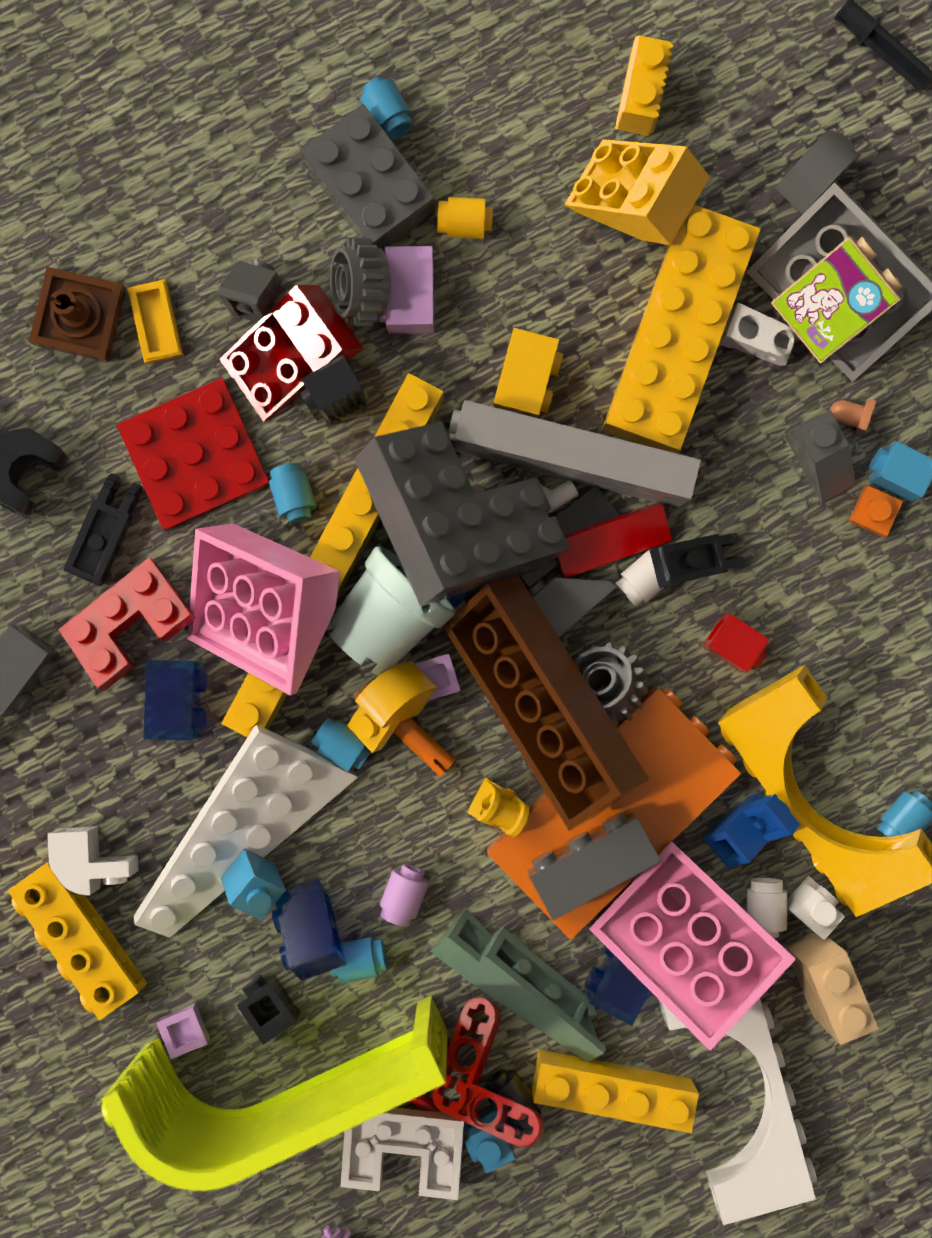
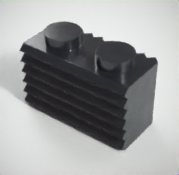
[300,355,367,425]

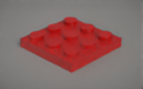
[116,378,269,531]

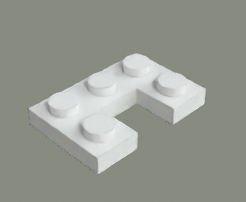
[340,1108,465,1200]

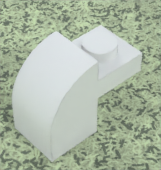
[48,826,139,895]

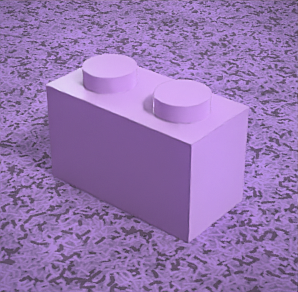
[379,246,434,334]

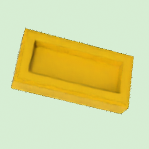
[128,279,184,365]

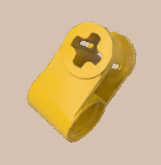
[467,777,529,837]

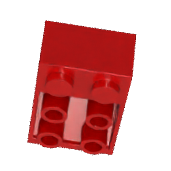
[219,285,363,422]

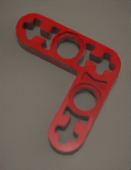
[432,997,545,1147]

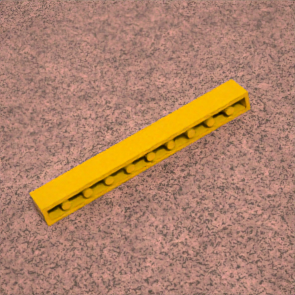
[221,373,444,738]

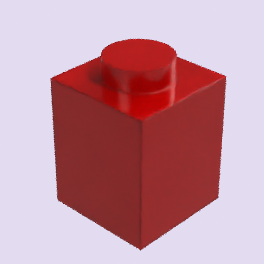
[702,613,769,673]

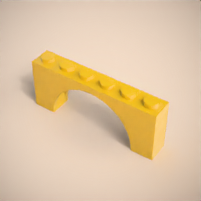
[718,665,932,917]

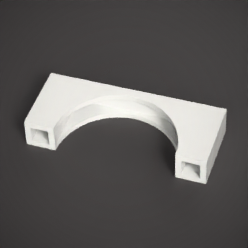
[658,998,817,1225]

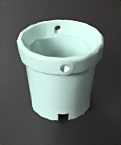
[327,546,456,676]

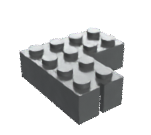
[354,421,570,607]

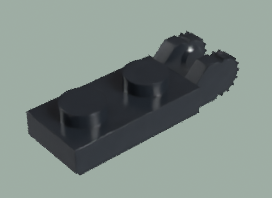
[63,473,143,587]
[649,533,745,588]

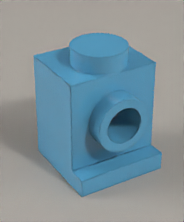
[464,1108,515,1174]

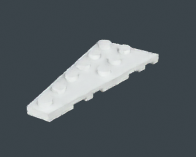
[134,724,358,937]

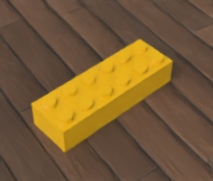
[601,205,761,454]

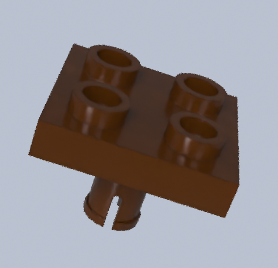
[29,267,126,363]

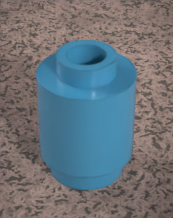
[360,77,413,141]
[269,463,317,523]
[311,717,371,772]
[877,790,932,837]
[328,937,388,984]

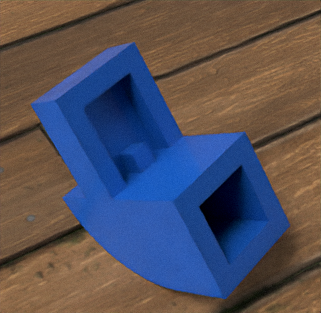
[703,792,800,868]

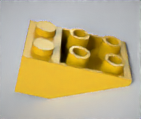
[564,139,710,245]

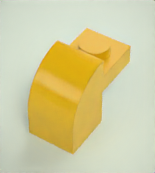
[347,661,437,753]

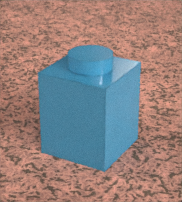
[869,442,932,502]
[221,848,286,921]

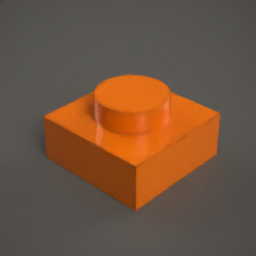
[848,485,903,537]

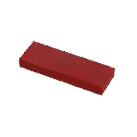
[556,502,672,578]

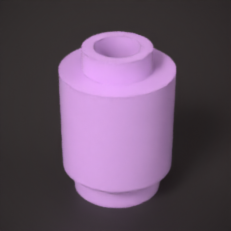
[380,864,429,927]

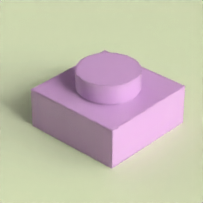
[415,654,461,701]
[156,1003,211,1059]

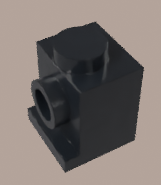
[236,975,301,1045]

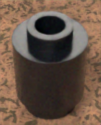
[486,1069,541,1132]

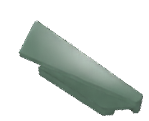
[430,908,606,1062]

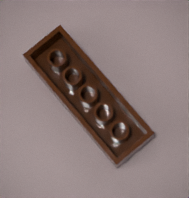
[443,575,650,831]

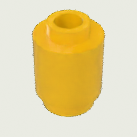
[437,197,493,239]

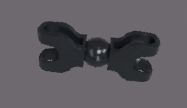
[0,429,69,519]

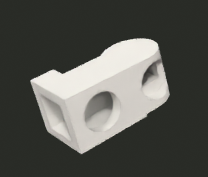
[719,303,797,365]

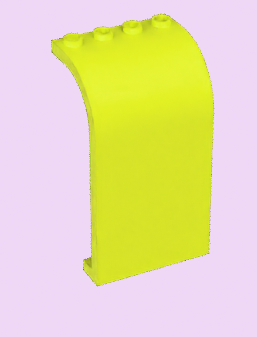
[101,996,448,1191]

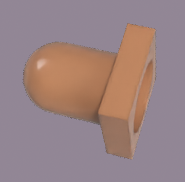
[830,399,876,437]

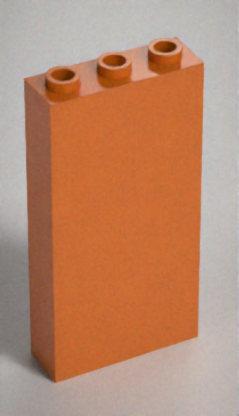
[487,687,741,940]

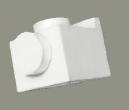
[787,876,845,940]

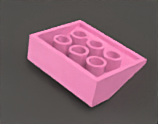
[187,523,340,695]
[589,841,796,1050]

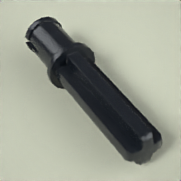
[834,0,932,90]

